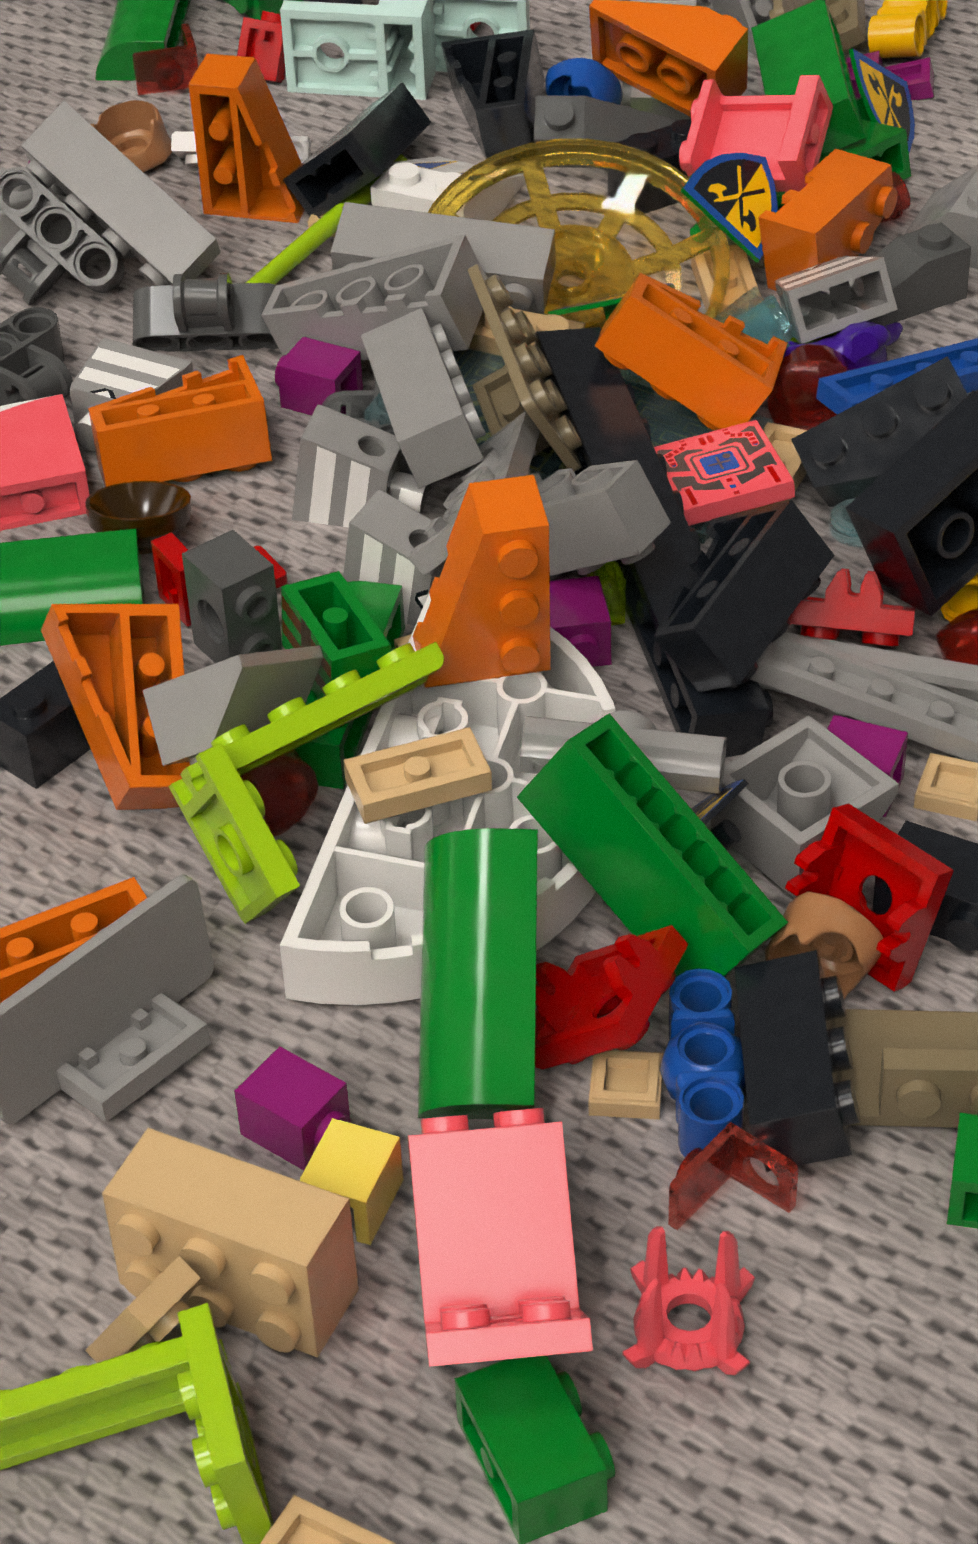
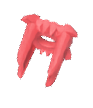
[622,1226,755,1375]

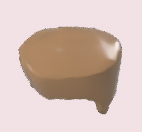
[91,100,172,173]
[765,891,883,999]

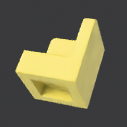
[300,1118,403,1245]

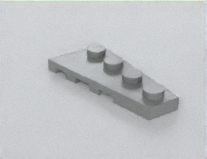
[408,411,540,577]

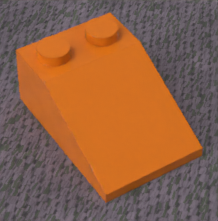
[589,0,748,117]

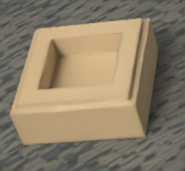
[914,753,978,821]
[588,1050,664,1120]

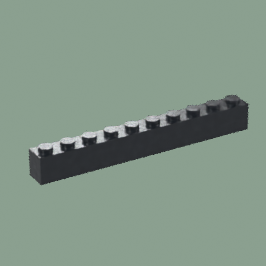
[535,327,773,758]

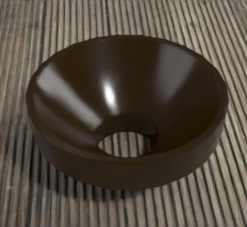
[85,481,191,555]

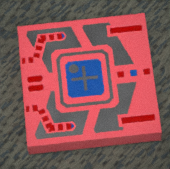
[654,420,795,526]

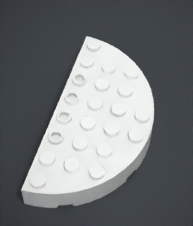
[280,594,615,1005]

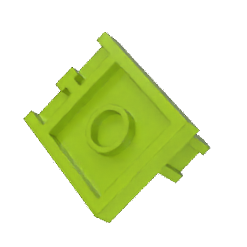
[169,642,444,924]
[0,1303,274,1544]

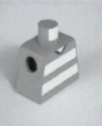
[775,256,898,344]
[70,338,193,451]
[292,404,430,527]
[343,489,446,626]

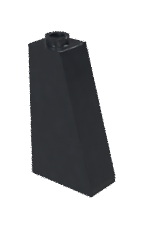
[283,82,432,216]

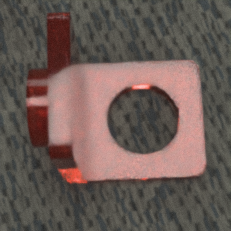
[133,23,198,96]
[668,1122,799,1230]

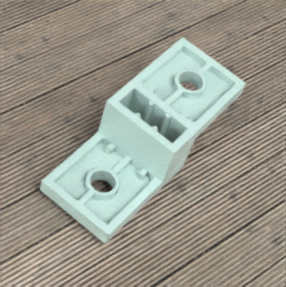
[280,0,530,100]

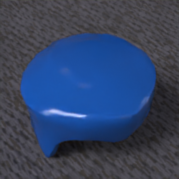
[545,58,623,105]

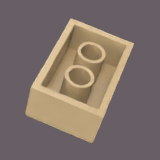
[102,1128,359,1358]

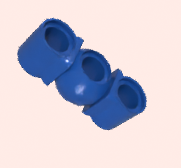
[660,969,746,1168]

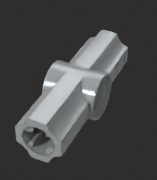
[520,710,727,794]

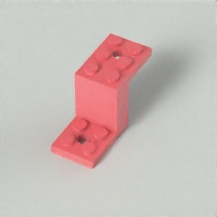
[407,1108,593,1367]

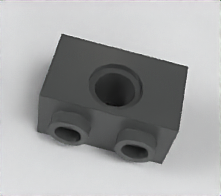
[182,530,283,663]

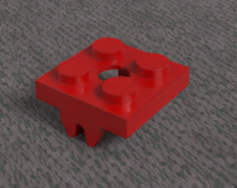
[788,568,916,646]
[785,803,954,992]
[535,925,689,1070]

